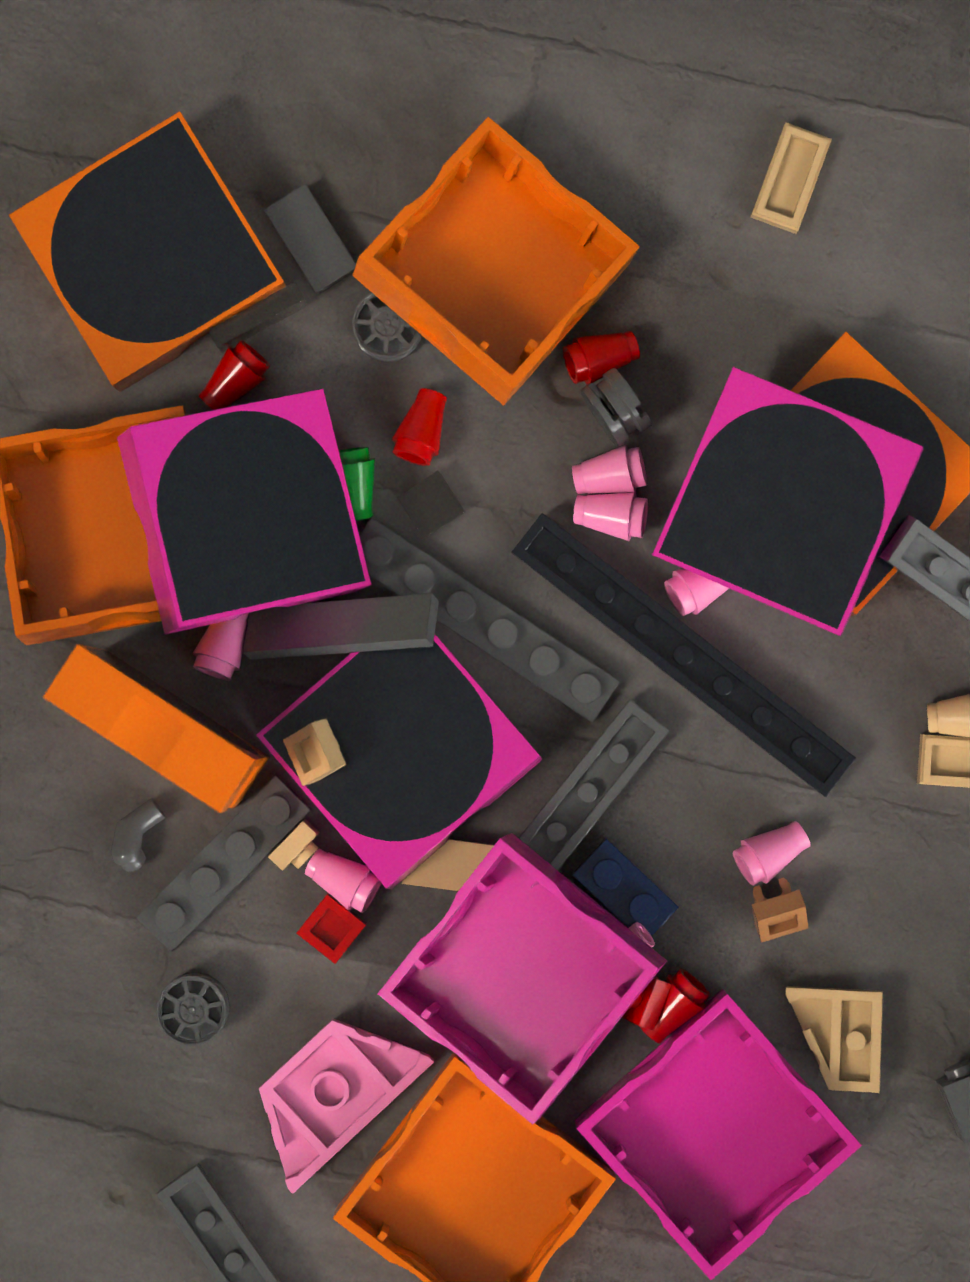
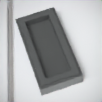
[264,184,356,295]

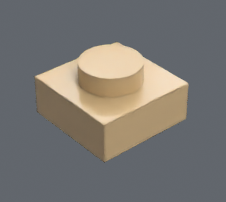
[283,718,346,786]
[268,819,320,871]

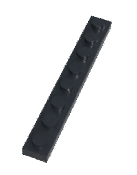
[511,513,856,797]

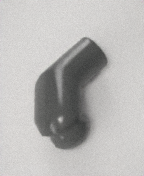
[111,798,166,872]

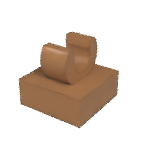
[752,878,808,943]

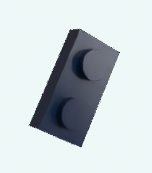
[572,838,679,936]

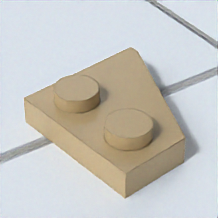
[786,986,883,1093]

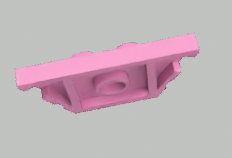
[259,1018,434,1194]

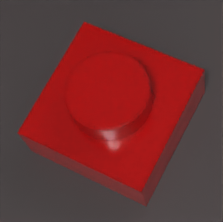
[296,893,367,964]
[622,976,672,1031]

